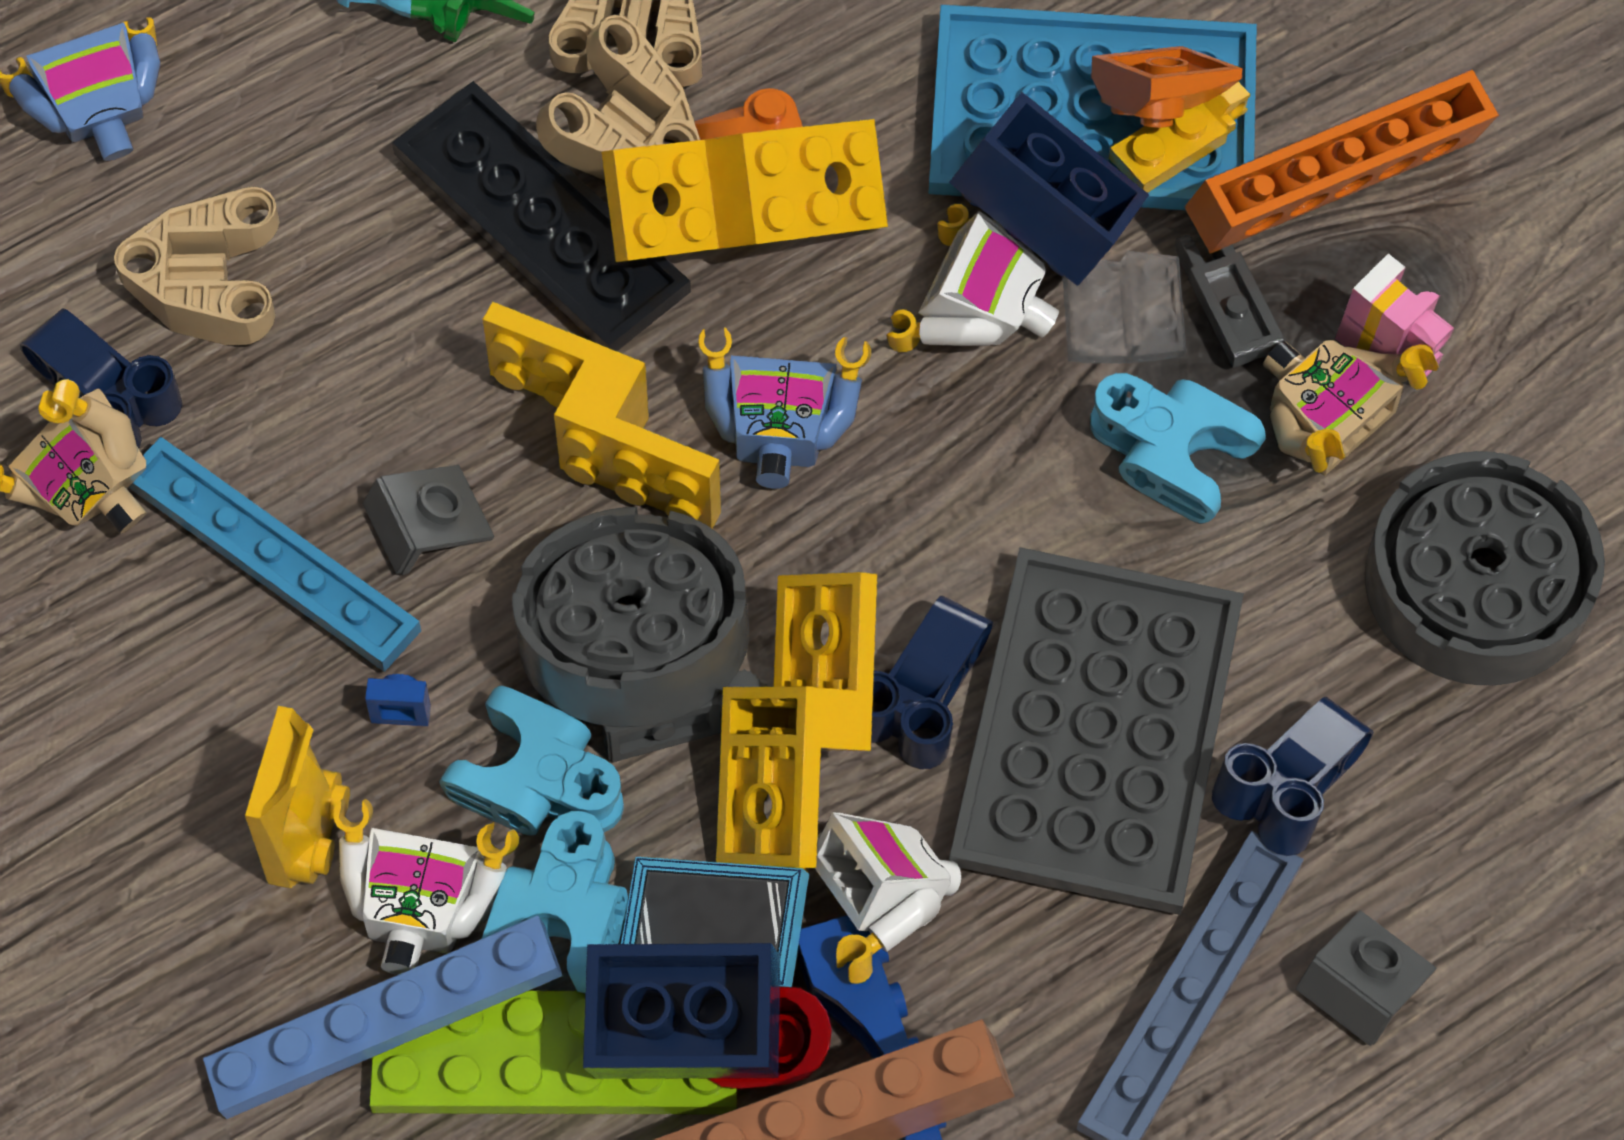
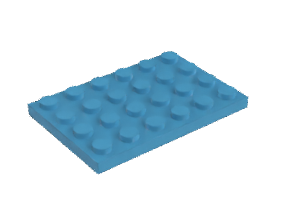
[928,5,1257,210]

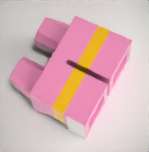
[1335,253,1454,377]

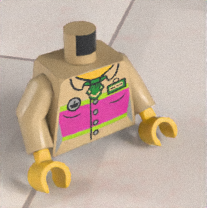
[1263,340,1439,476]
[0,379,147,534]

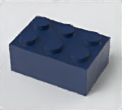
[949,92,1149,286]
[583,943,780,1079]

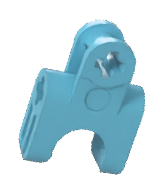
[1090,373,1266,524]
[439,686,624,836]
[482,811,628,993]

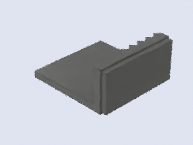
[363,465,494,575]
[1296,910,1437,1046]

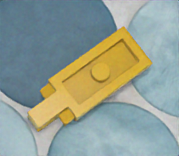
[1109,82,1250,193]

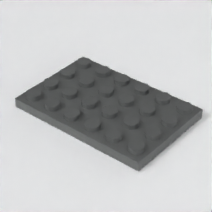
[949,547,1244,915]

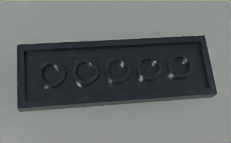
[392,81,691,351]

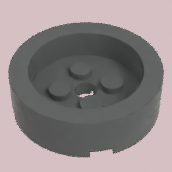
[1365,451,1605,686]
[512,507,749,727]

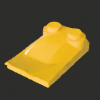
[245,706,350,888]

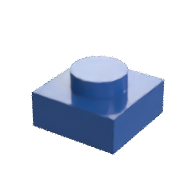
[365,674,431,726]

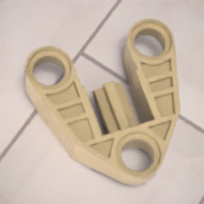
[549,0,702,87]
[536,15,700,180]
[114,187,280,345]

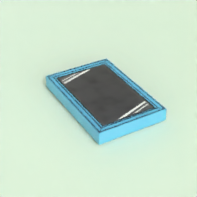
[621,857,809,987]

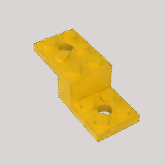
[601,119,888,262]
[482,302,721,529]
[716,572,877,868]

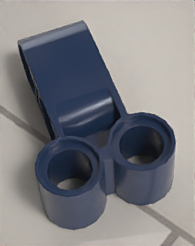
[20,308,183,449]
[871,595,993,769]
[1212,697,1374,856]

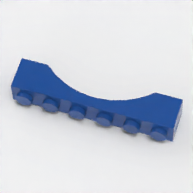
[797,915,946,1140]

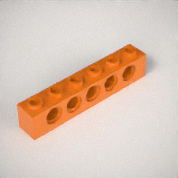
[1185,70,1499,254]

